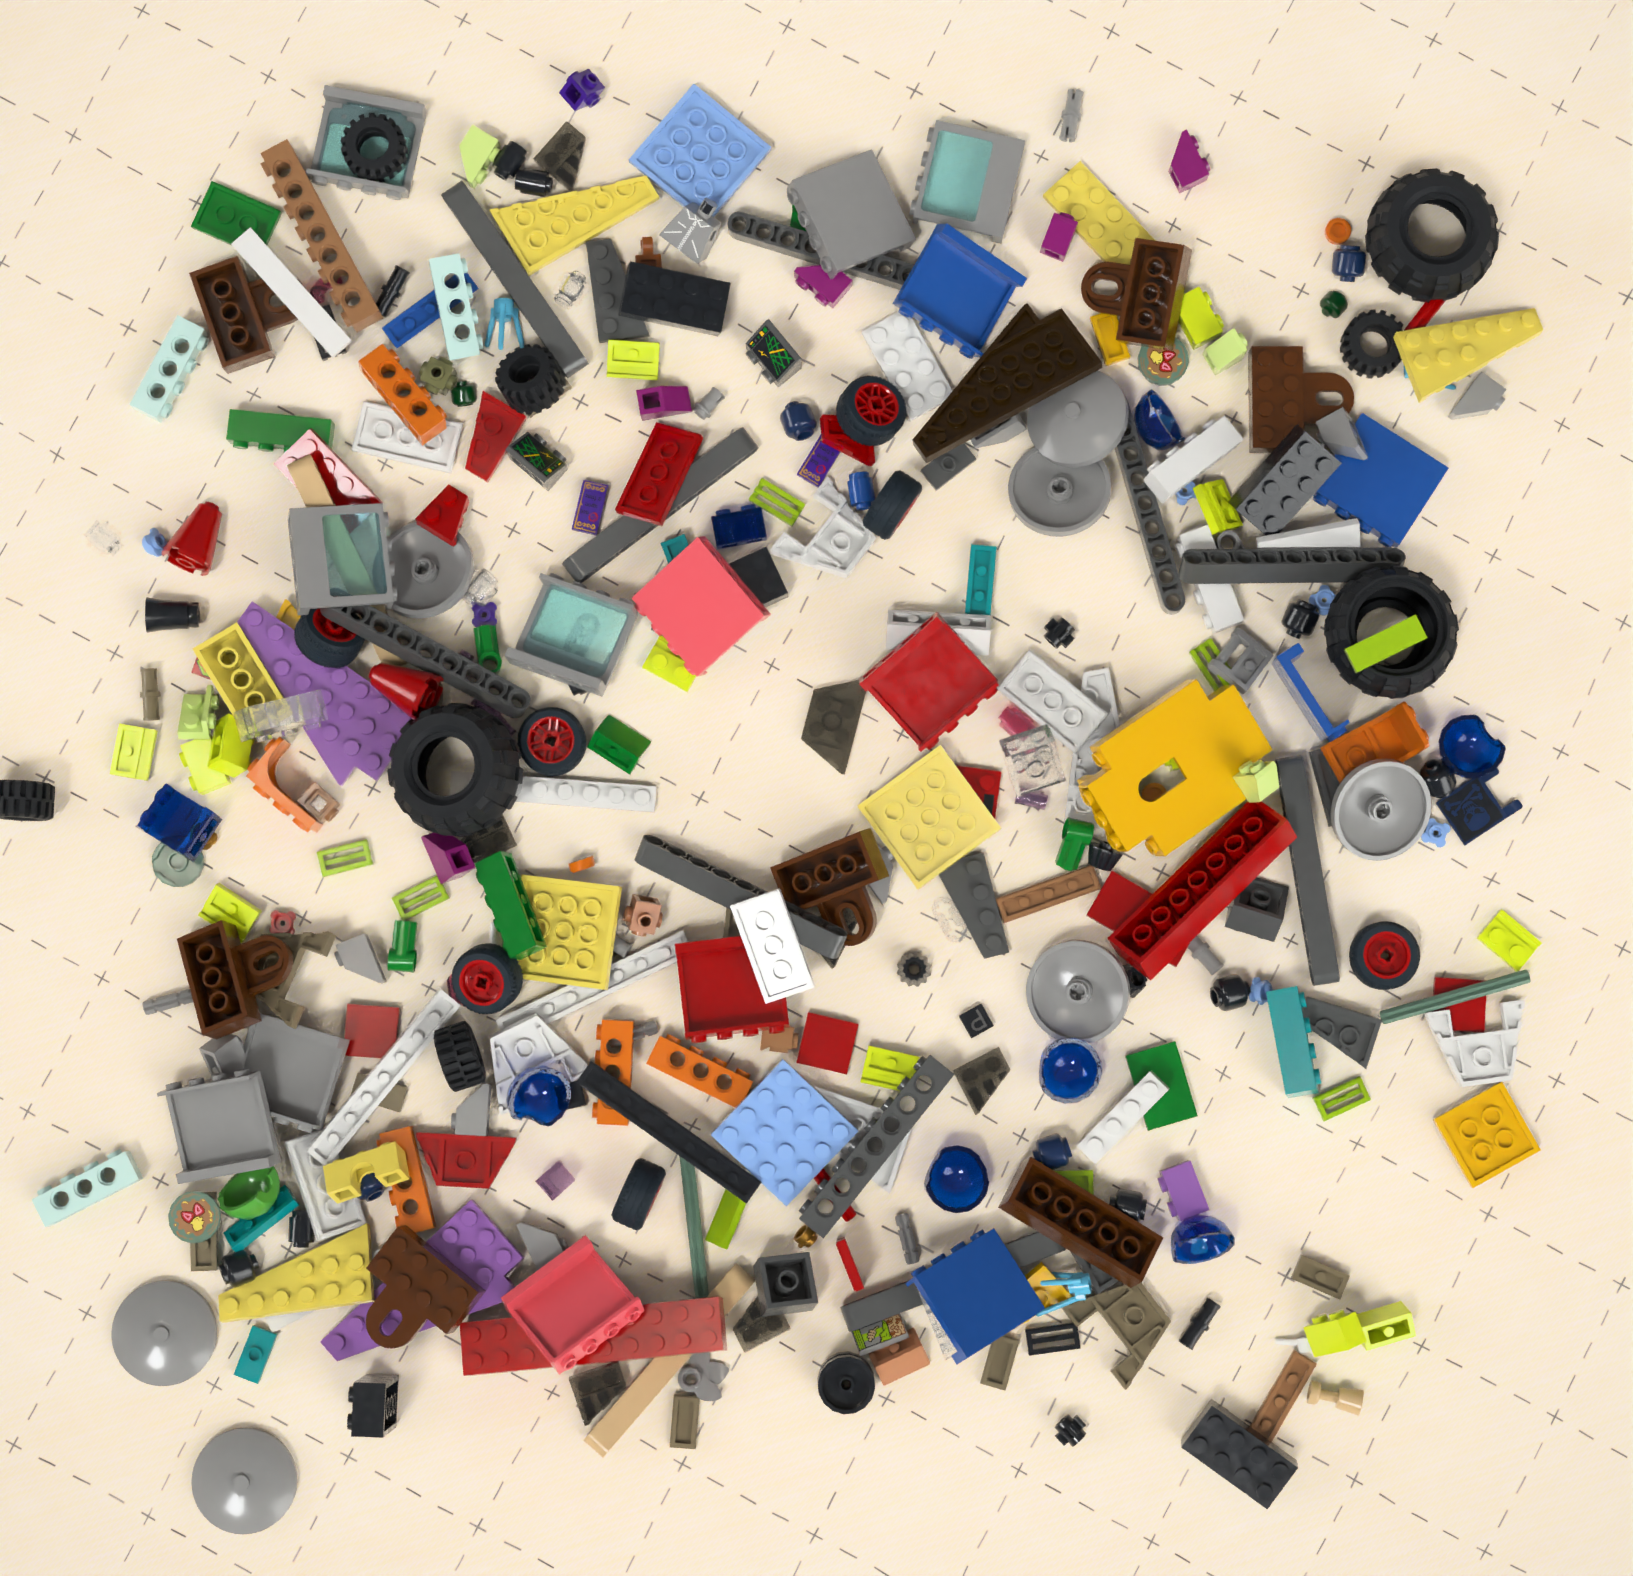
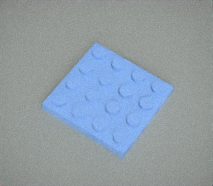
[628,84,772,217]
[711,1059,858,1206]

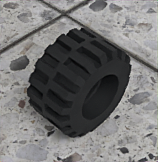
[341,113,408,182]
[1340,309,1405,379]
[495,344,566,415]
[0,780,55,821]
[434,1021,486,1092]

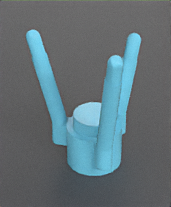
[484,298,525,350]
[1036,1272,1092,1317]

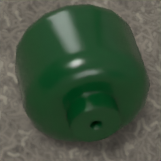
[1320,290,1348,318]
[450,380,477,407]

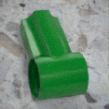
[473,625,502,675]
[1055,817,1094,871]
[387,920,418,973]

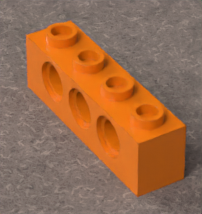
[358,344,447,446]
[592,1019,635,1126]
[646,1033,753,1108]
[377,1126,437,1233]

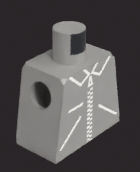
[659,198,721,264]

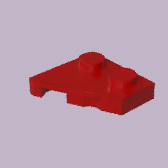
[820,414,875,466]
[415,484,469,547]

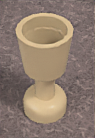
[1307,1380,1364,1416]

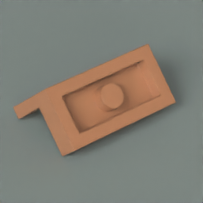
[869,1327,930,1386]

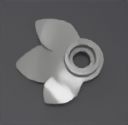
[678,1352,729,1401]

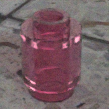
[998,706,1037,743]

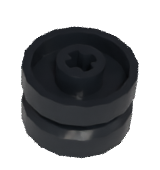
[817,1351,875,1415]

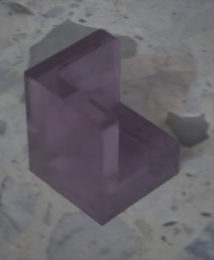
[535,1160,575,1201]

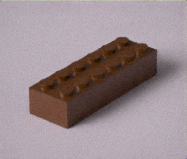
[998,1157,1164,1288]

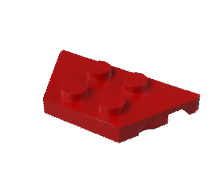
[416,1132,517,1189]

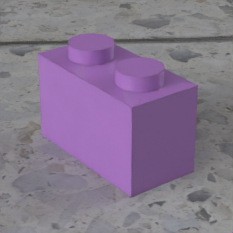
[1157,1160,1210,1221]

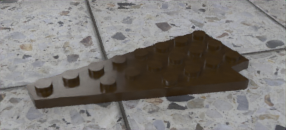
[912,303,1102,463]

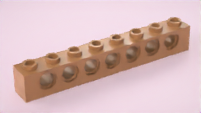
[260,139,383,332]

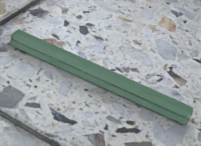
[1380,970,1531,1024]
[679,1156,709,1298]

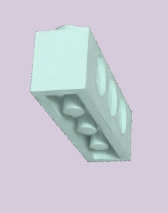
[428,253,484,361]
[129,315,209,423]
[31,1149,144,1227]

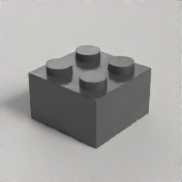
[753,1252,818,1317]

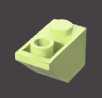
[459,125,501,189]
[1202,328,1248,376]
[1233,760,1279,803]

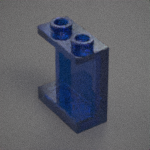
[137,783,223,862]

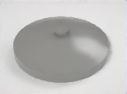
[1027,371,1129,467]
[1008,447,1111,537]
[372,522,474,619]
[1330,759,1431,861]
[1026,940,1130,1044]
[111,1280,217,1386]
[191,1427,298,1535]

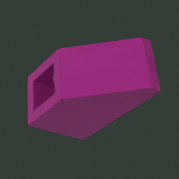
[1168,129,1210,194]
[1040,212,1078,262]
[794,265,853,309]
[636,386,692,421]
[421,832,476,884]

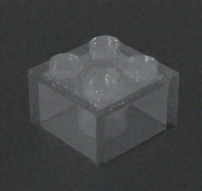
[999,724,1066,797]

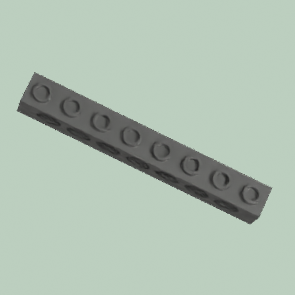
[798,1055,955,1239]

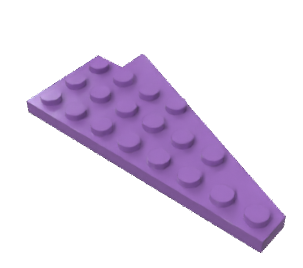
[237,601,412,787]
[320,1199,525,1361]

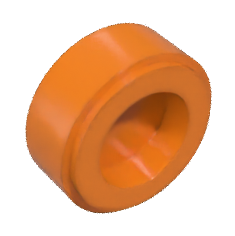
[1325,218,1351,245]
[568,855,595,873]

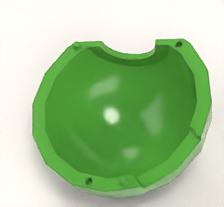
[218,1166,280,1220]

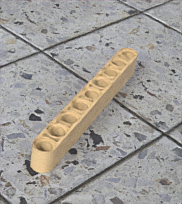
[287,454,408,666]
[583,1263,755,1458]

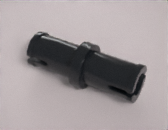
[376,265,410,318]
[1179,1297,1221,1350]

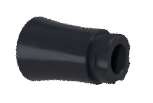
[145,597,200,633]

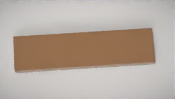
[996,865,1101,923]
[1250,1350,1317,1442]

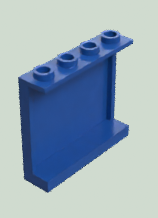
[892,223,1027,359]
[1312,413,1449,548]
[1271,643,1350,742]
[905,1228,1045,1365]

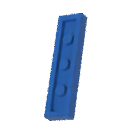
[382,273,479,349]

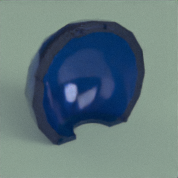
[1134,389,1186,451]
[1438,715,1506,779]
[1039,1037,1102,1104]
[506,1065,571,1127]
[924,1145,989,1213]
[1171,1214,1235,1264]

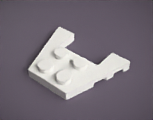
[770,477,876,579]
[1424,1000,1525,1087]
[489,1013,588,1116]

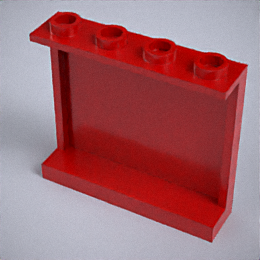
[859,612,999,752]
[675,936,790,1043]

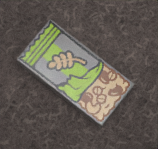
[851,1313,909,1357]

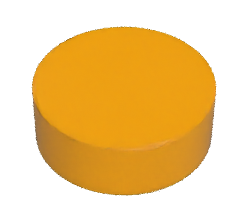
[1141,783,1167,802]

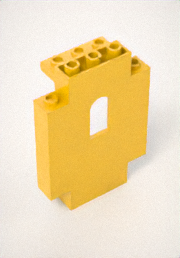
[1077,679,1273,856]

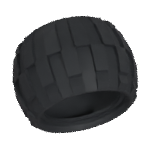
[1365,168,1499,302]
[1324,565,1459,699]
[387,703,524,837]

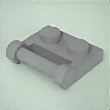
[1207,628,1274,694]

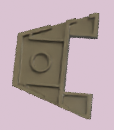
[255,932,336,1029]
[1061,1283,1171,1390]

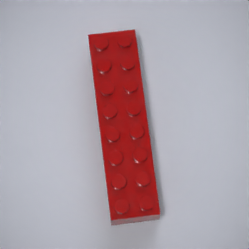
[1107,801,1297,981]

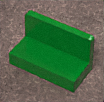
[587,715,651,775]

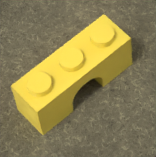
[323,1141,410,1204]

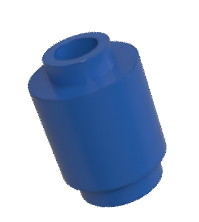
[847,471,875,511]

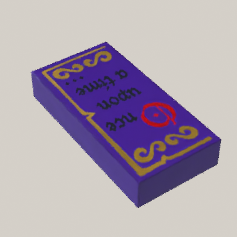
[797,435,841,488]
[572,480,609,536]

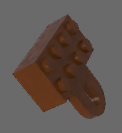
[1081,238,1192,351]
[189,256,304,374]
[1248,346,1354,453]
[770,828,889,946]
[177,920,293,1040]
[366,1225,486,1349]

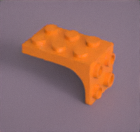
[1320,701,1429,783]
[246,737,323,833]

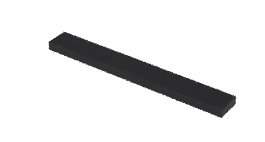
[576,1061,762,1204]

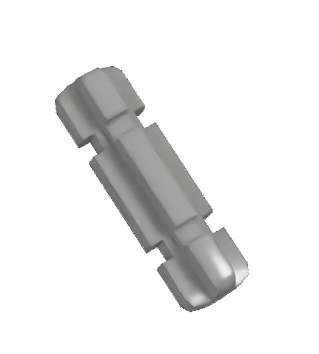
[142,989,193,1015]
[609,1020,658,1048]
[895,1213,920,1265]

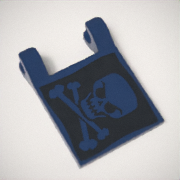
[1435,765,1523,846]

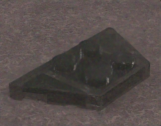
[801,680,866,776]

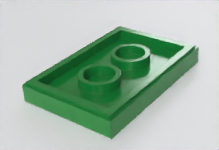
[191,181,282,246]
[1125,1041,1198,1131]

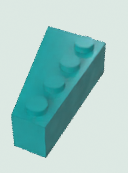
[1266,986,1322,1099]

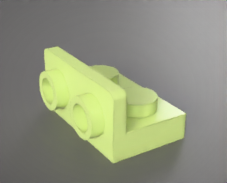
[177,685,219,739]

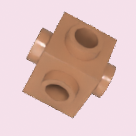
[623,894,663,936]

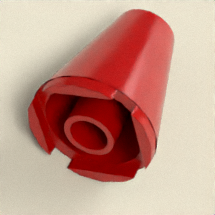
[162,501,222,576]
[369,662,444,720]

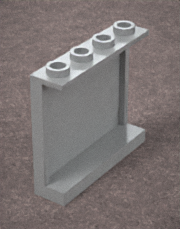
[786,149,916,280]
[243,1013,350,1133]
[157,1068,281,1184]

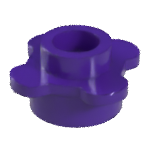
[471,602,497,627]

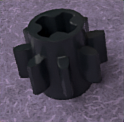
[1044,617,1075,649]
[1054,1414,1087,1447]

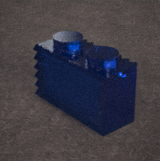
[711,504,767,550]

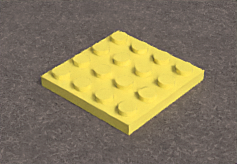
[858,745,1002,890]
[517,874,622,990]

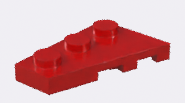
[465,391,527,483]

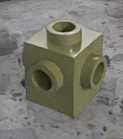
[419,356,458,396]

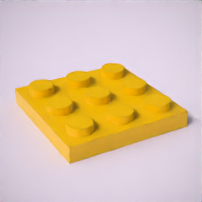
[1433,1082,1541,1188]

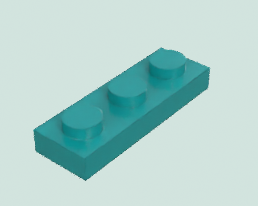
[965,544,997,615]
[223,1184,299,1252]

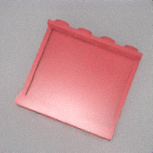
[631,536,771,677]
[501,1235,644,1375]

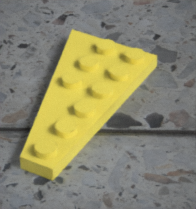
[489,175,660,276]
[1393,308,1544,403]
[218,1223,374,1323]

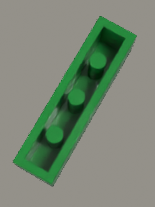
[226,409,335,453]
[475,851,547,960]

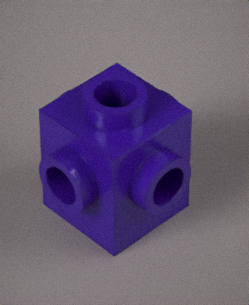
[559,69,605,111]

